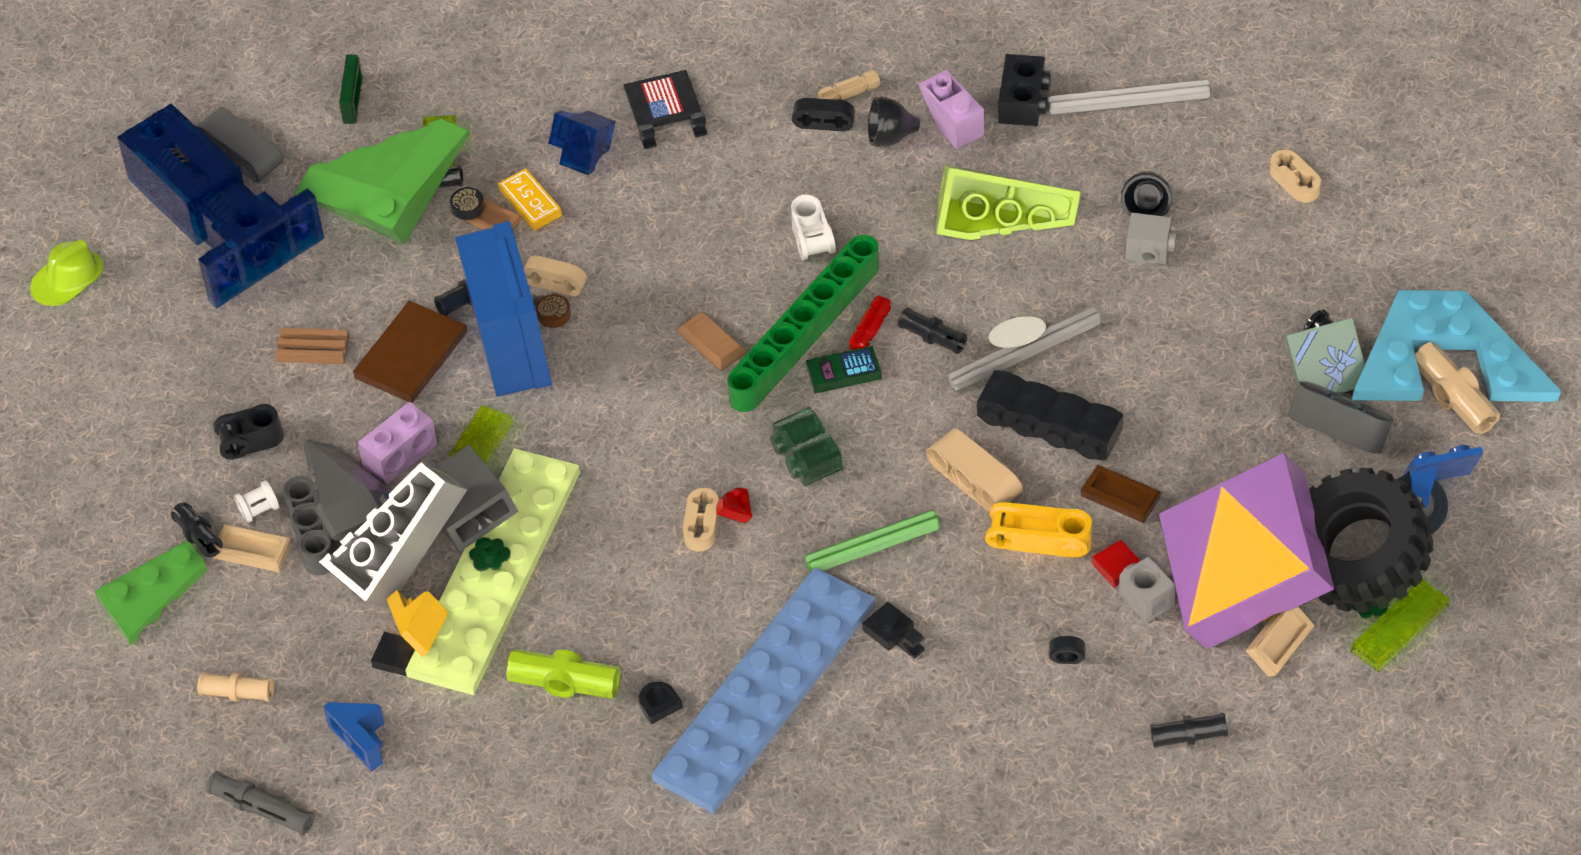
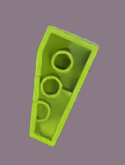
[936,165,1081,240]

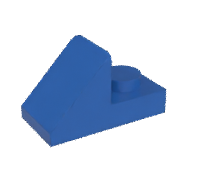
[323,702,385,772]

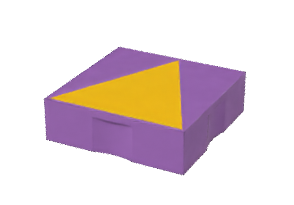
[1159,453,1334,649]

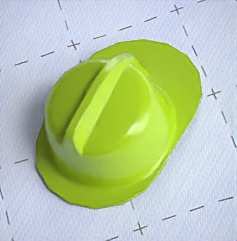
[30,239,104,306]

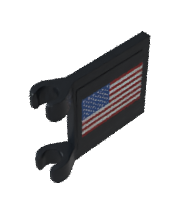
[623,70,707,149]

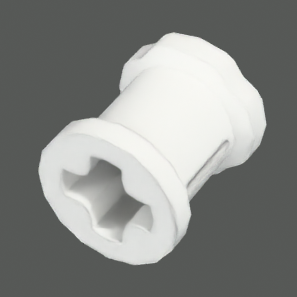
[234,480,280,524]

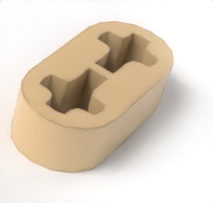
[1269,150,1321,203]
[524,256,587,296]
[683,488,719,552]

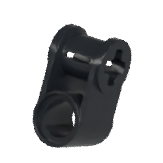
[213,404,284,460]

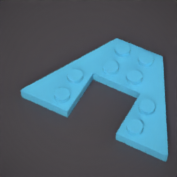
[1352,290,1561,402]

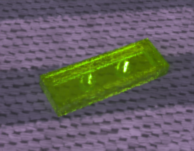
[1350,579,1450,672]

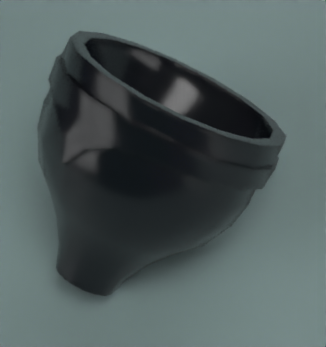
[868,96,920,147]
[1121,171,1172,216]

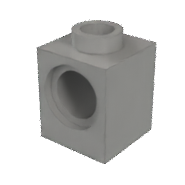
[1119,557,1175,623]

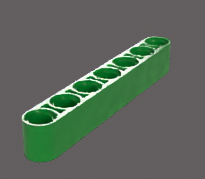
[727,235,879,412]

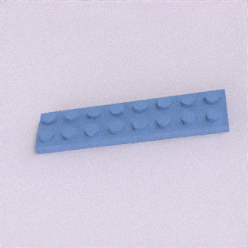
[652,568,875,814]

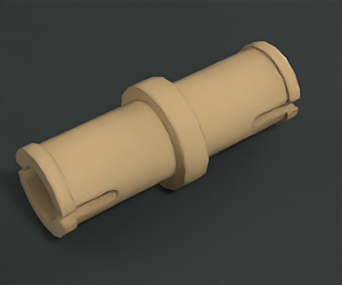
[197,672,275,702]

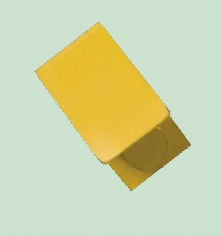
[386,590,448,657]

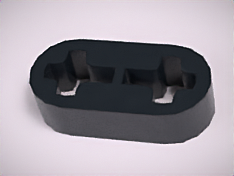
[791,98,855,132]

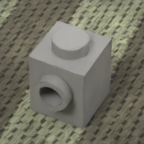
[1126,213,1177,264]

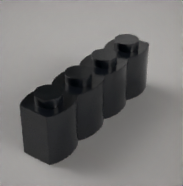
[977,370,1123,460]

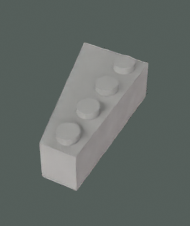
[320,463,467,608]

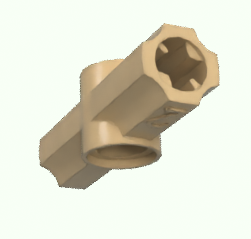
[1415,342,1500,434]

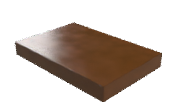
[353,300,467,403]

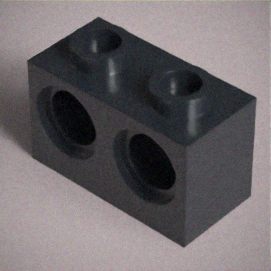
[998,54,1051,127]

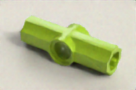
[506,649,621,699]

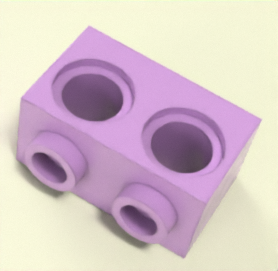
[357,402,438,486]

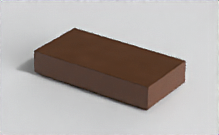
[1081,465,1161,523]

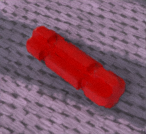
[849,295,891,350]

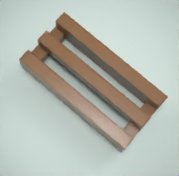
[275,328,349,364]

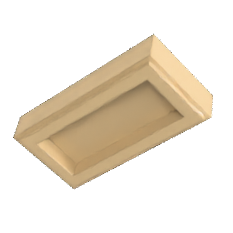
[213,524,292,572]
[1245,606,1315,677]

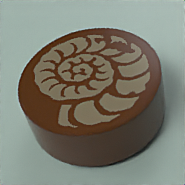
[536,294,571,328]

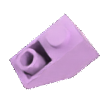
[919,69,984,149]

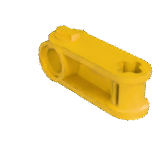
[985,502,1093,558]

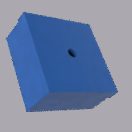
[455,221,552,397]

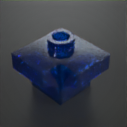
[548,110,616,175]

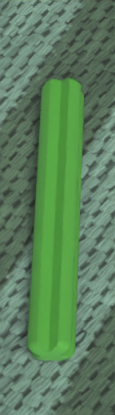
[805,510,940,572]

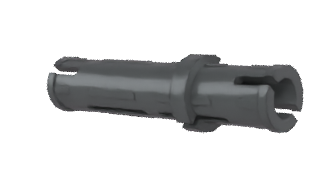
[206,771,315,835]

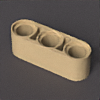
[926,428,1023,512]

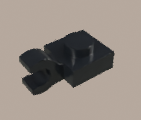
[862,602,925,659]

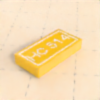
[498,168,562,231]

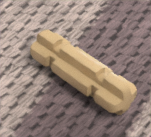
[817,70,880,100]

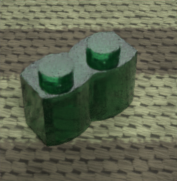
[770,407,843,486]

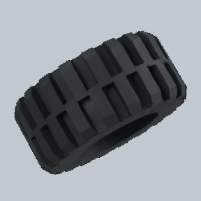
[1309,467,1433,613]

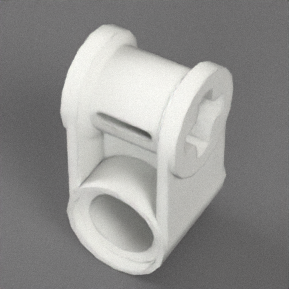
[791,195,836,261]

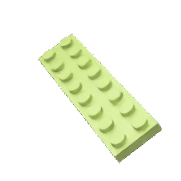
[406,448,580,695]

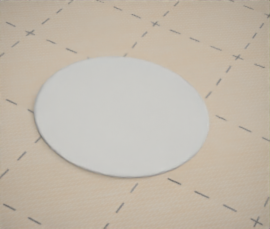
[989,317,1046,348]

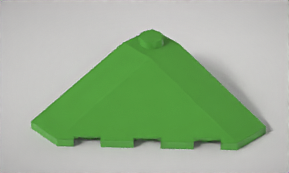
[294,119,470,244]

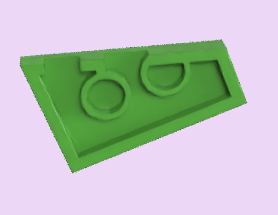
[95,540,207,645]

